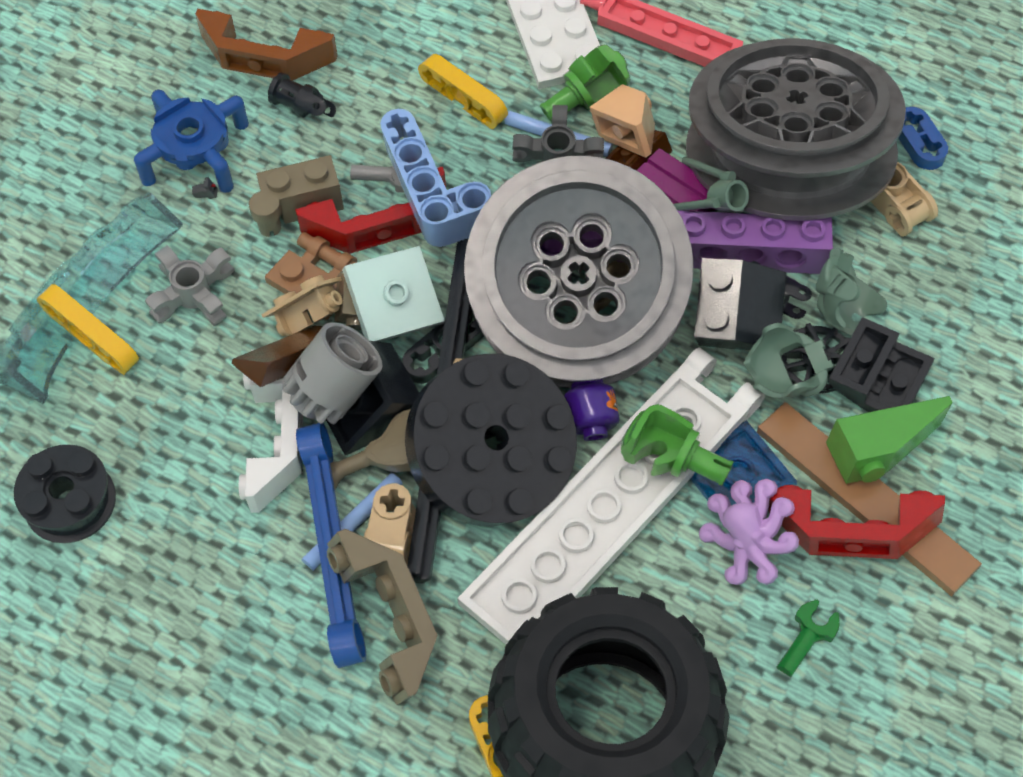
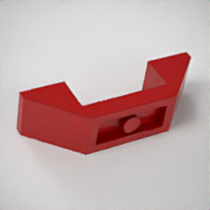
[295,167,446,254]
[768,485,945,559]

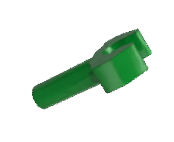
[776,599,840,677]

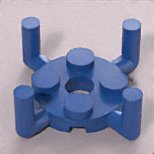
[134,89,249,193]

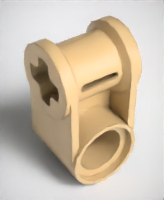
[870,162,938,236]
[364,483,416,564]

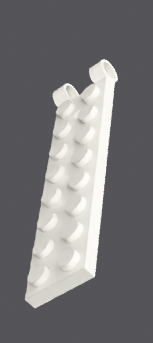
[457,347,765,644]

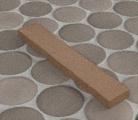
[757,402,982,597]

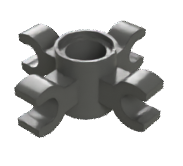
[512,105,604,162]

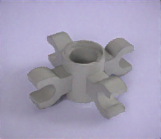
[145,245,235,326]

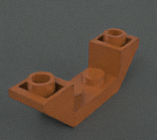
[195,8,338,81]

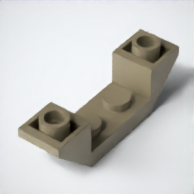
[327,529,438,705]

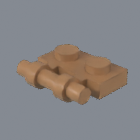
[265,232,357,320]

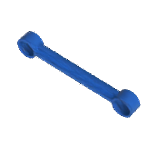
[296,423,366,668]

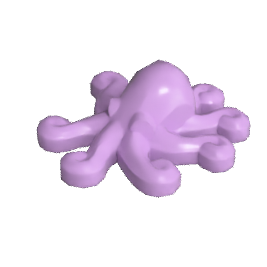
[699,479,799,585]

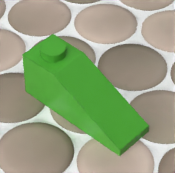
[826,396,953,484]

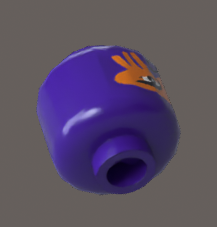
[564,379,620,441]

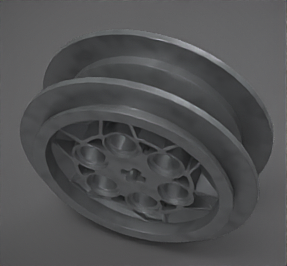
[686,38,906,220]
[464,156,693,388]

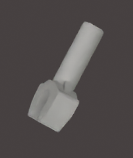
[350,165,404,192]

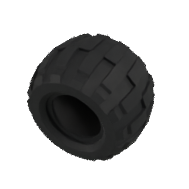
[488,587,730,777]

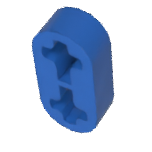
[898,107,948,170]

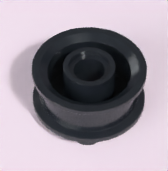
[14,445,116,543]

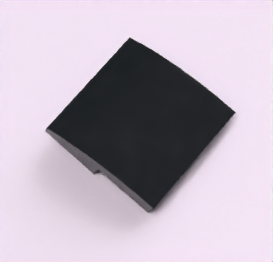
[828,317,935,412]

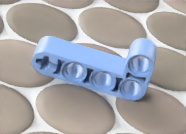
[380,109,491,247]

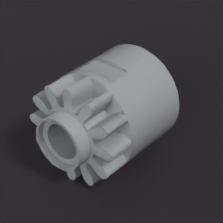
[283,322,382,425]

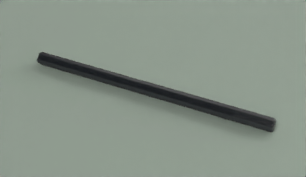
[407,207,478,584]

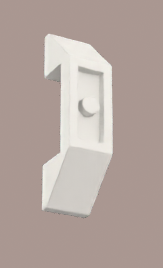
[238,350,303,513]

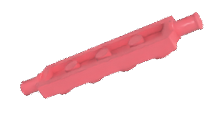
[580,0,743,67]

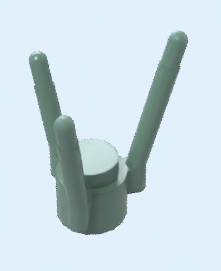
[674,157,749,213]

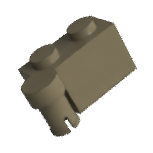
[249,155,344,237]

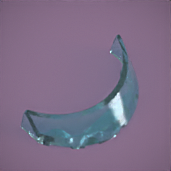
[0,192,183,404]

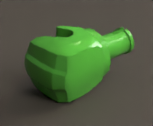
[540,44,631,122]
[621,404,734,486]

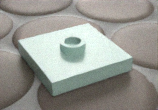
[342,246,445,342]

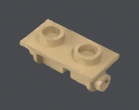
[261,275,343,336]

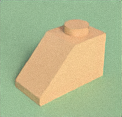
[589,84,655,158]

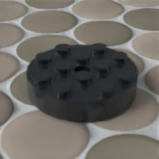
[405,354,577,526]

